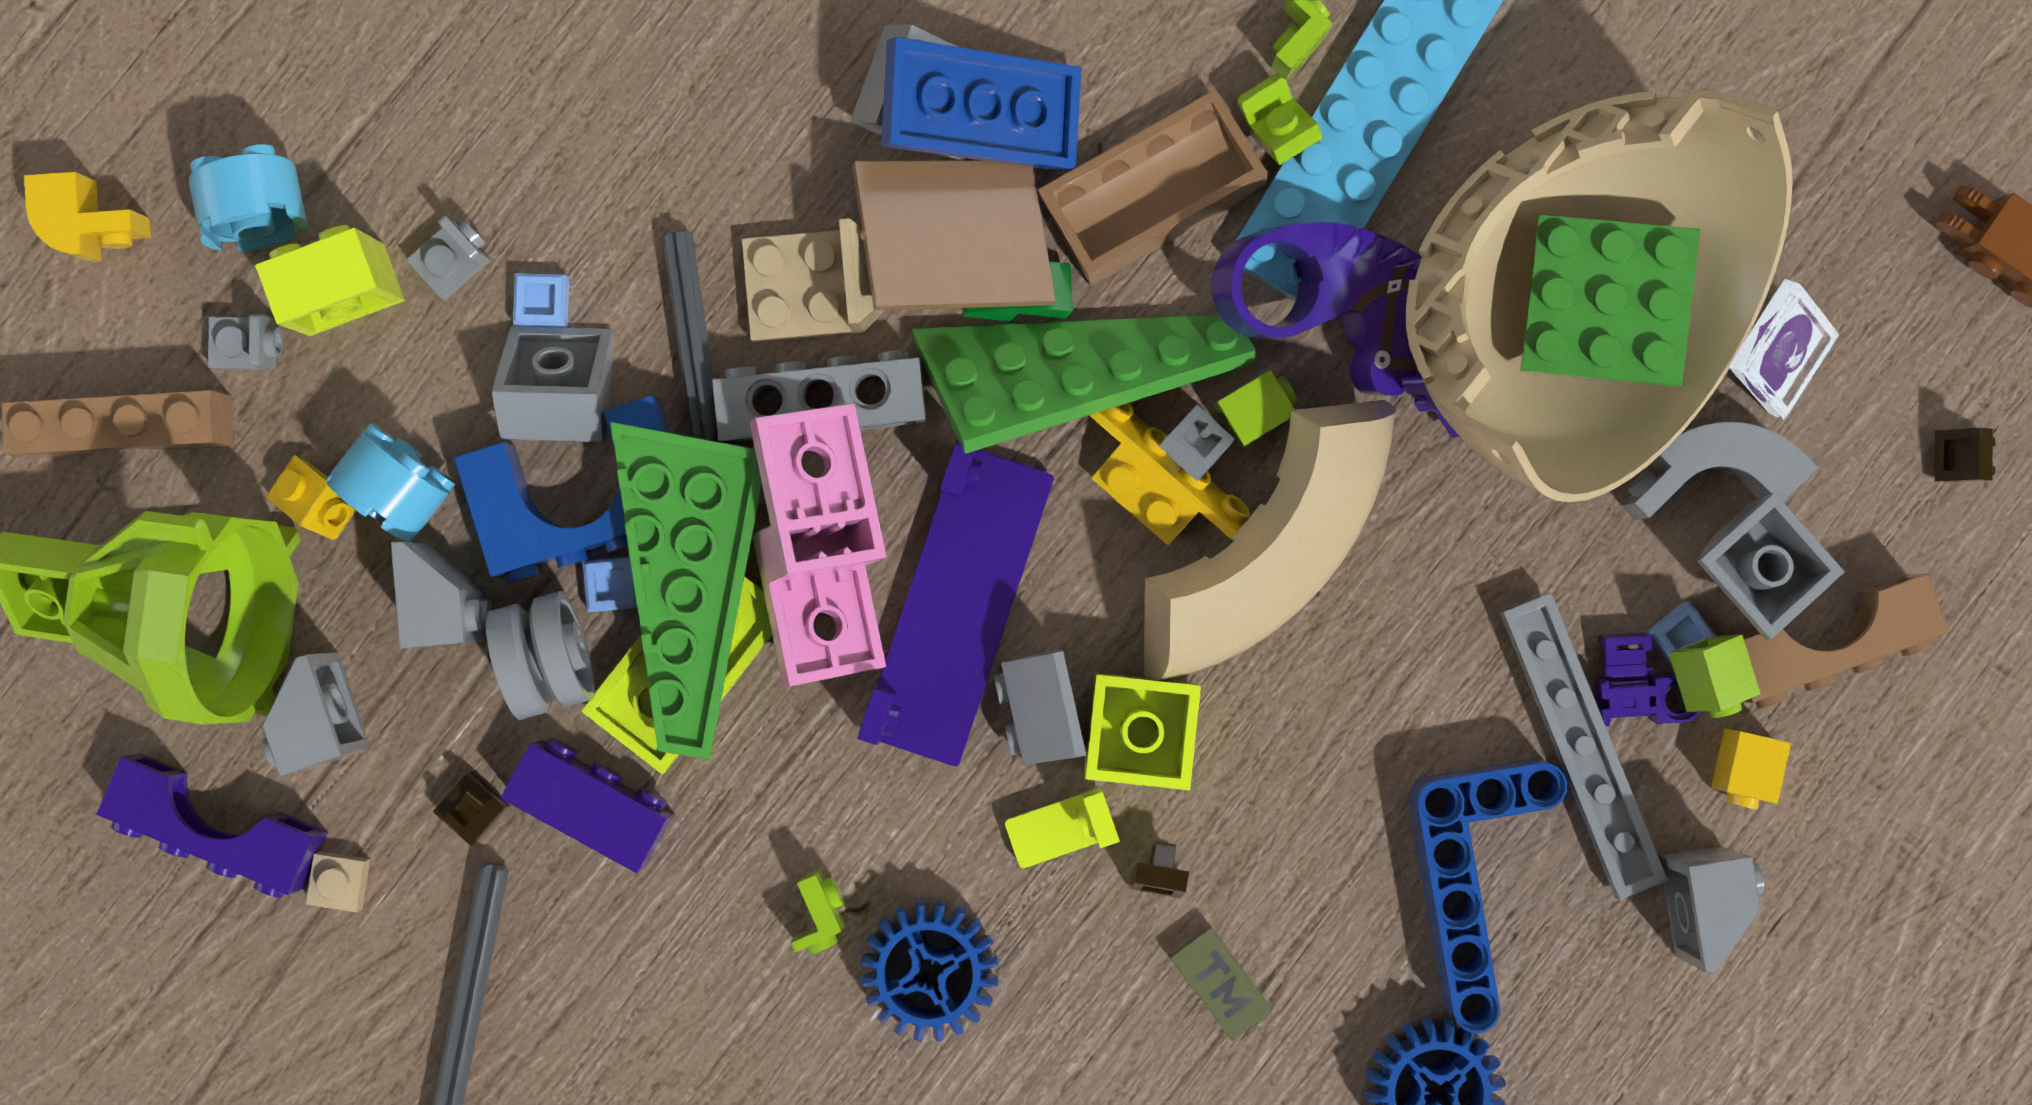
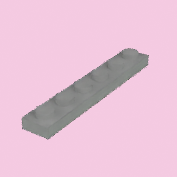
[1499,593,1668,900]

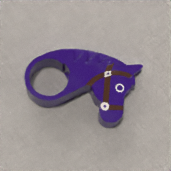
[1211,222,1421,396]

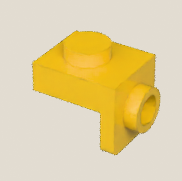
[266,455,356,540]

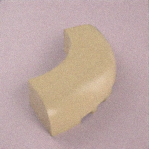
[1144,400,1396,681]

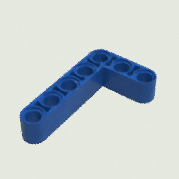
[1409,759,1567,1033]

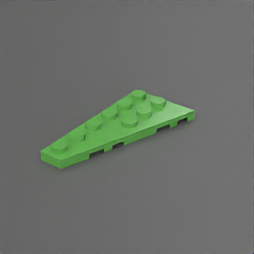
[912,314,1256,454]
[610,422,762,760]

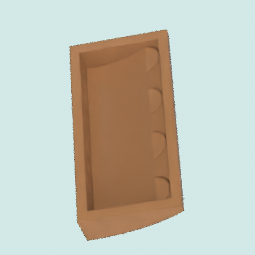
[1038,89,1268,287]

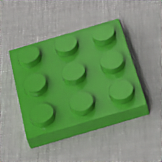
[1520,214,1700,388]

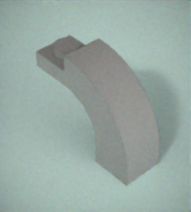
[1621,422,1818,520]

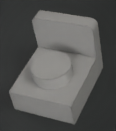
[407,215,490,301]
[208,314,283,370]
[1159,404,1235,481]

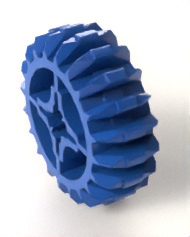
[860,900,999,1041]
[1364,1017,1506,1105]

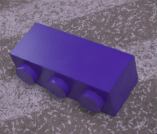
[500,737,675,873]

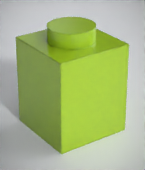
[1213,370,1298,449]
[1669,634,1761,718]

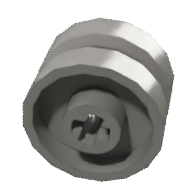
[486,591,595,720]

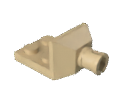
[742,218,885,343]

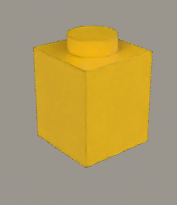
[1711,728,1791,810]

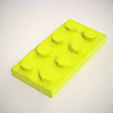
[581,575,773,775]

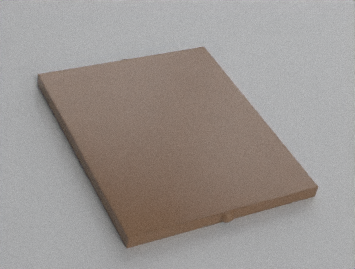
[852,160,1056,310]

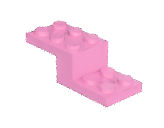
[750,404,887,688]

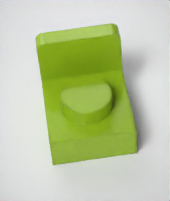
[1271,0,1333,81]
[1237,73,1323,165]

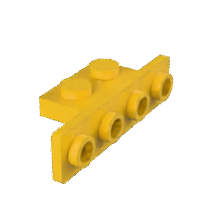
[1089,403,1251,545]

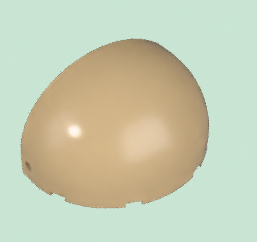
[1406,89,1793,502]

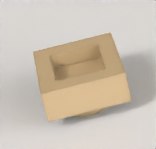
[306,851,370,912]

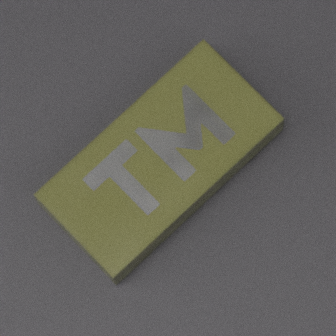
[1169,925,1273,1041]

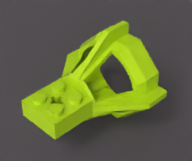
[0,511,301,725]

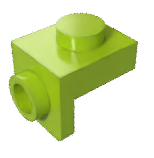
[790,869,845,955]

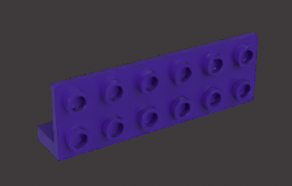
[857,440,1054,767]

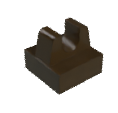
[1934,428,1995,482]
[433,772,510,846]
[1130,841,1189,898]

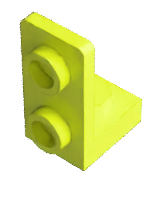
[1005,787,1120,868]

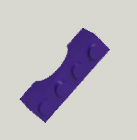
[96,753,328,898]

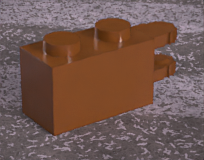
[1935,185,2032,308]

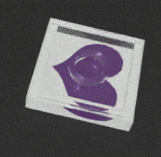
[1728,279,1839,419]

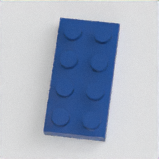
[881,37,1082,172]

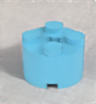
[188,144,308,252]
[326,423,456,542]

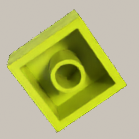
[255,225,405,336]
[1084,672,1201,790]

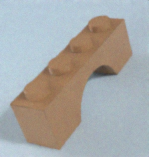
[1,390,234,459]
[1742,574,1949,708]

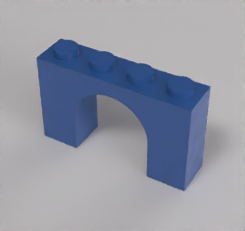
[454,396,671,584]

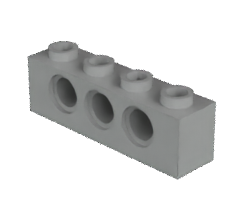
[712,350,927,444]

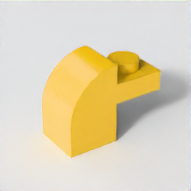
[24,172,151,262]

